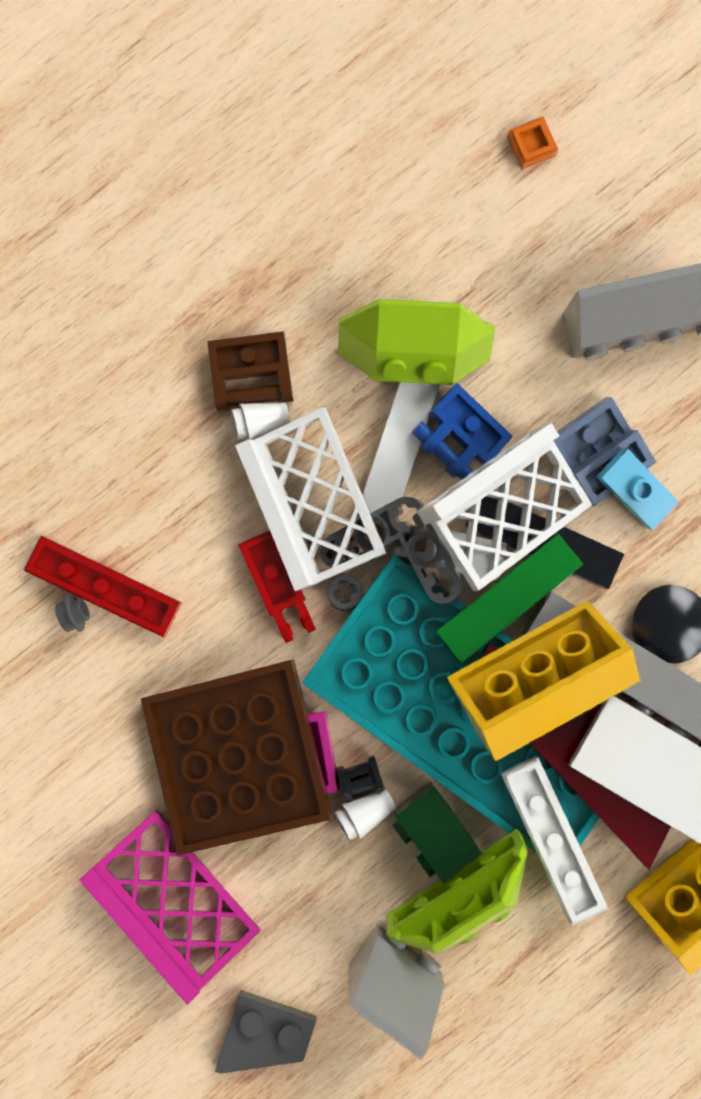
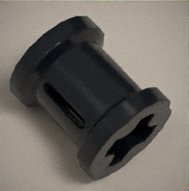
[336,755,385,802]

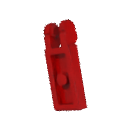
[238,530,316,643]

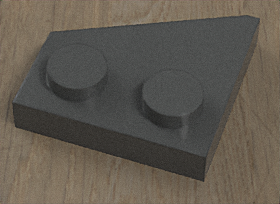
[215,990,317,1074]

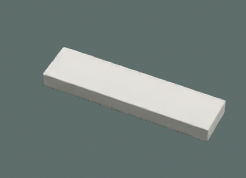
[359,382,440,525]
[500,756,608,926]

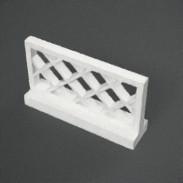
[235,407,386,591]
[416,423,592,591]

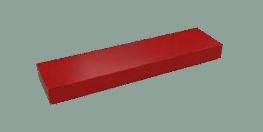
[23,536,182,637]

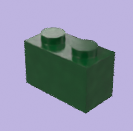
[392,782,482,883]

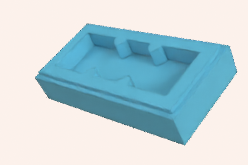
[596,448,679,530]

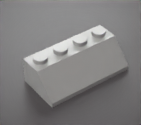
[562,263,701,360]

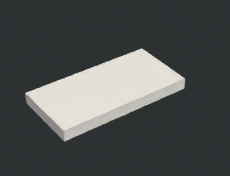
[568,696,701,844]

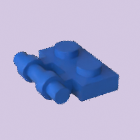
[411,383,513,480]

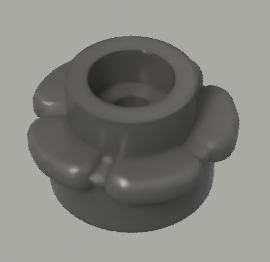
[55,595,90,632]

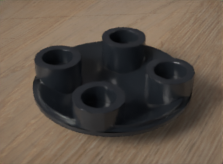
[633,585,701,663]

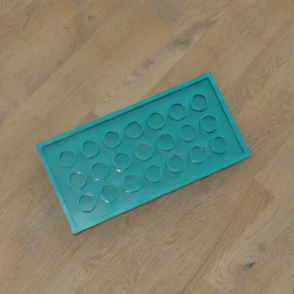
[302,555,602,853]

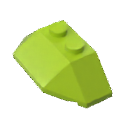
[338,299,495,385]
[387,828,527,953]

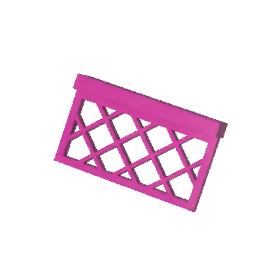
[79,810,261,1005]

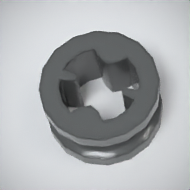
[327,575,362,611]

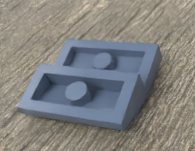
[553,397,656,506]

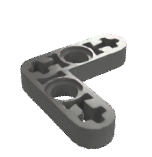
[320,496,463,604]

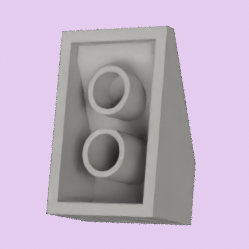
[349,925,445,1060]

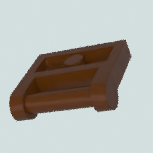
[207,331,294,412]

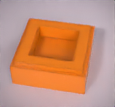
[507,116,559,169]

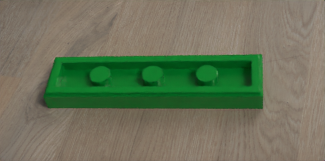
[435,533,584,664]

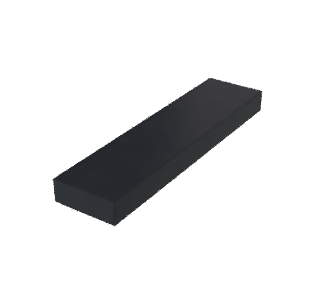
[464,496,624,590]

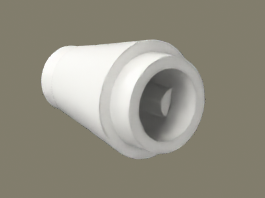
[231,402,290,440]
[334,789,396,841]

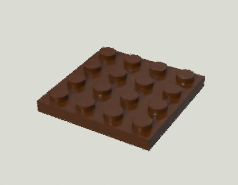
[141,659,333,856]

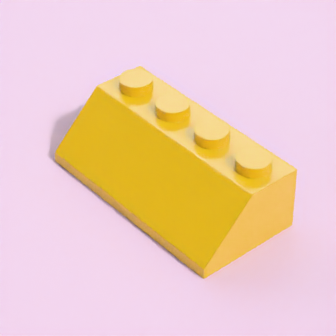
[447,600,640,762]
[625,839,701,975]

